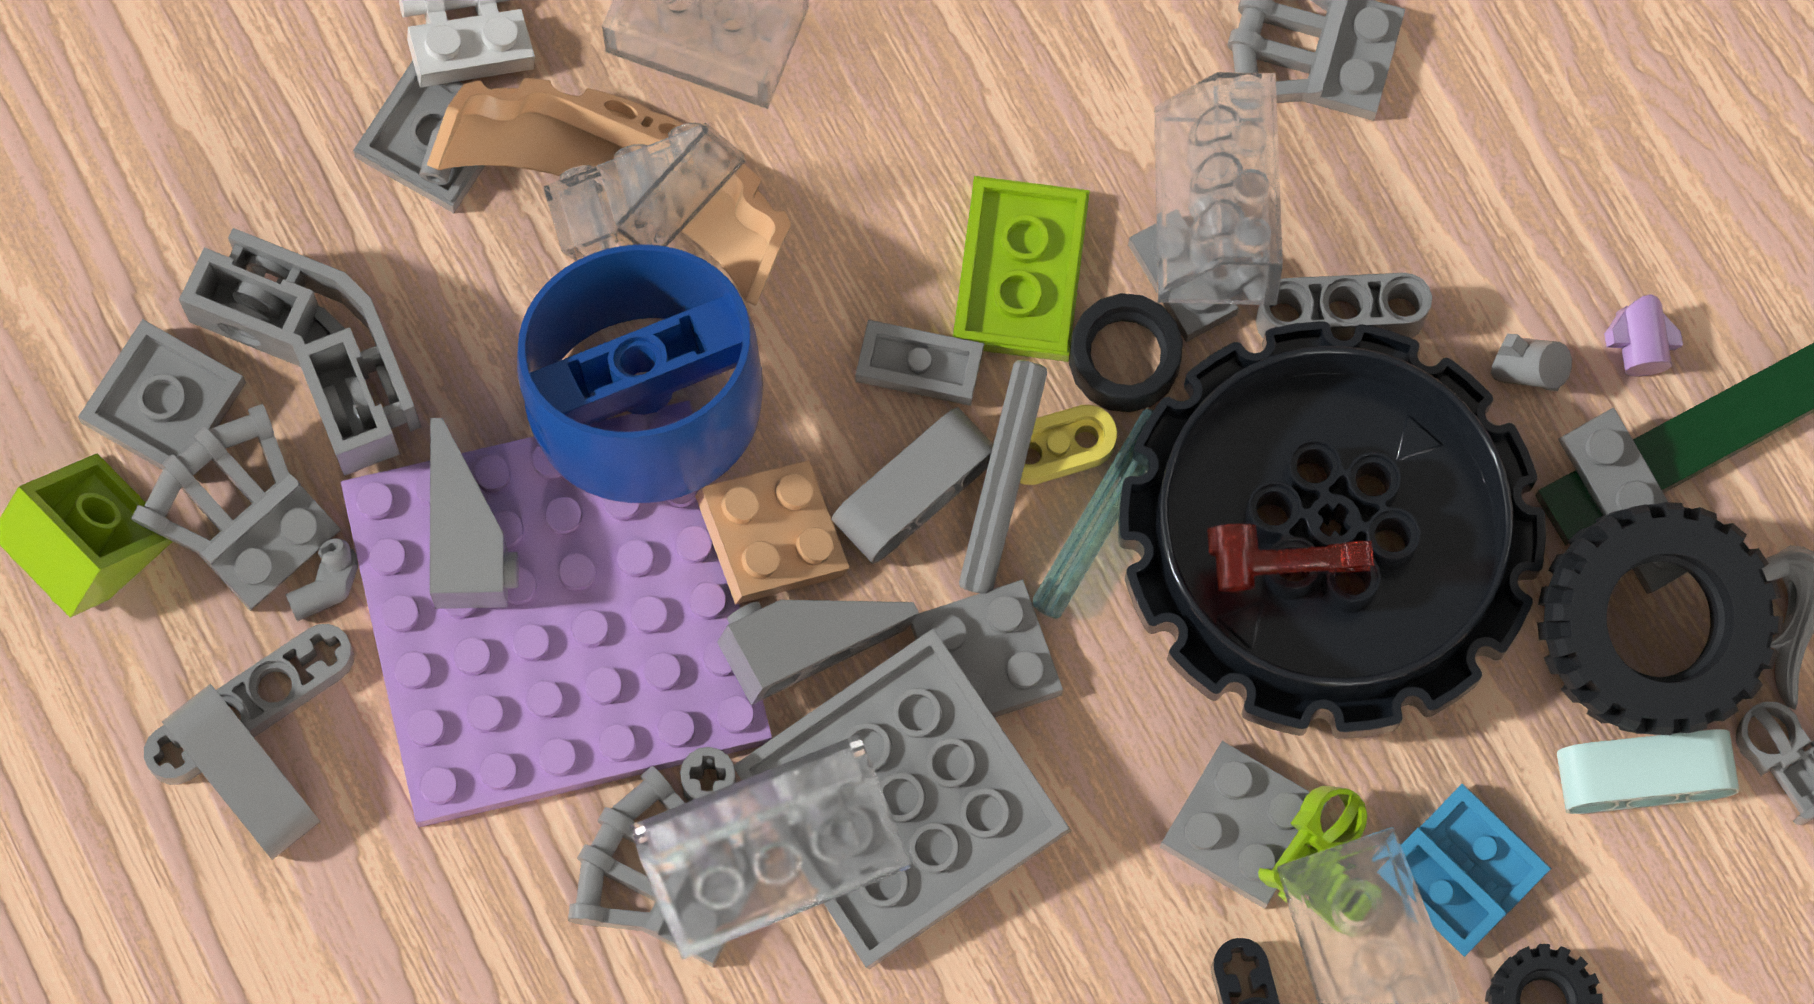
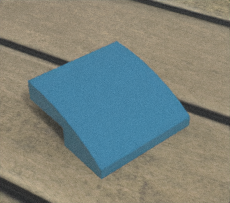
[1376,784,1552,957]

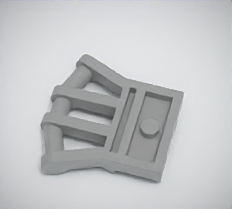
[1227,0,1405,121]
[131,404,341,611]
[568,766,770,967]

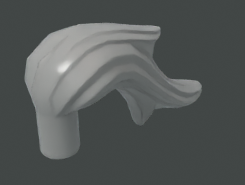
[1762,545,1814,710]

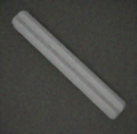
[959,360,1047,594]

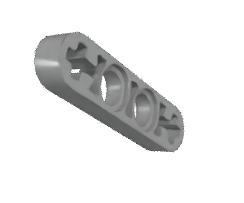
[144,624,354,785]

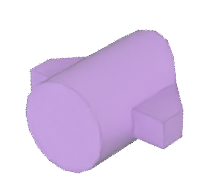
[1604,294,1683,376]

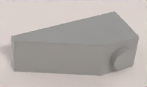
[430,418,519,609]
[717,600,919,705]

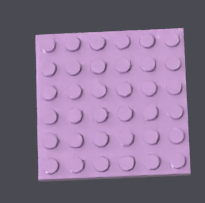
[340,400,772,828]

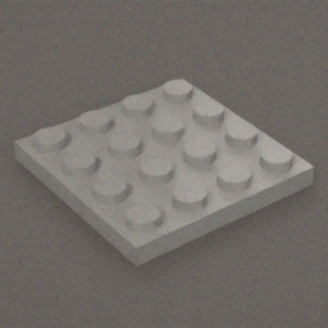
[734,629,1071,969]

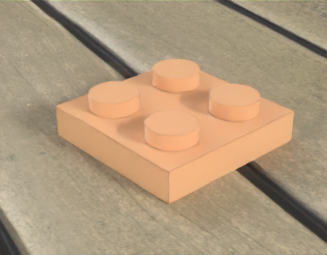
[695,460,850,605]

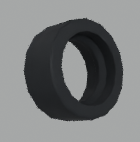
[1069,293,1183,413]

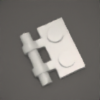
[399,0,535,88]

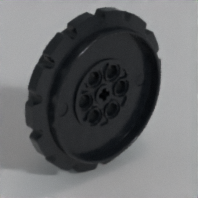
[1118,321,1546,739]

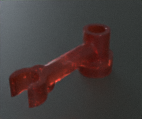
[1207,524,1374,592]

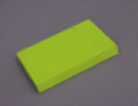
[953,176,1090,362]

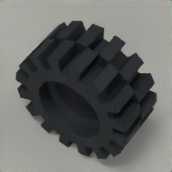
[1485,944,1603,1004]

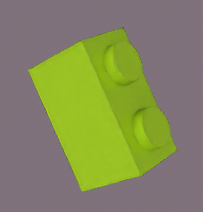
[0,453,173,618]

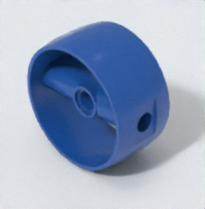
[517,245,763,503]

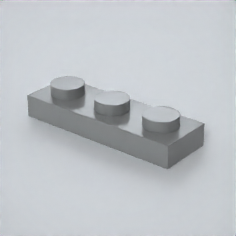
[1558,408,1687,594]

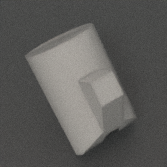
[1491,333,1572,391]

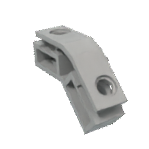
[179,228,421,476]

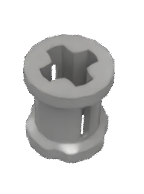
[680,747,737,813]

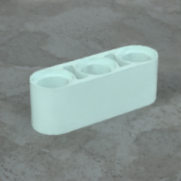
[1557,729,1739,814]

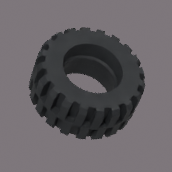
[1537,502,1783,735]

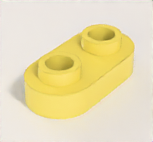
[1020,405,1117,485]

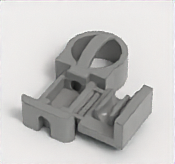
[1736,702,1814,825]

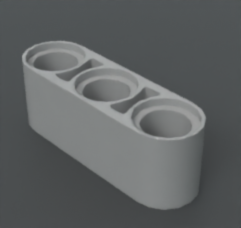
[1256,273,1432,341]
[831,407,993,564]
[162,684,321,860]

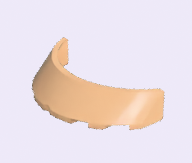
[427,78,791,306]

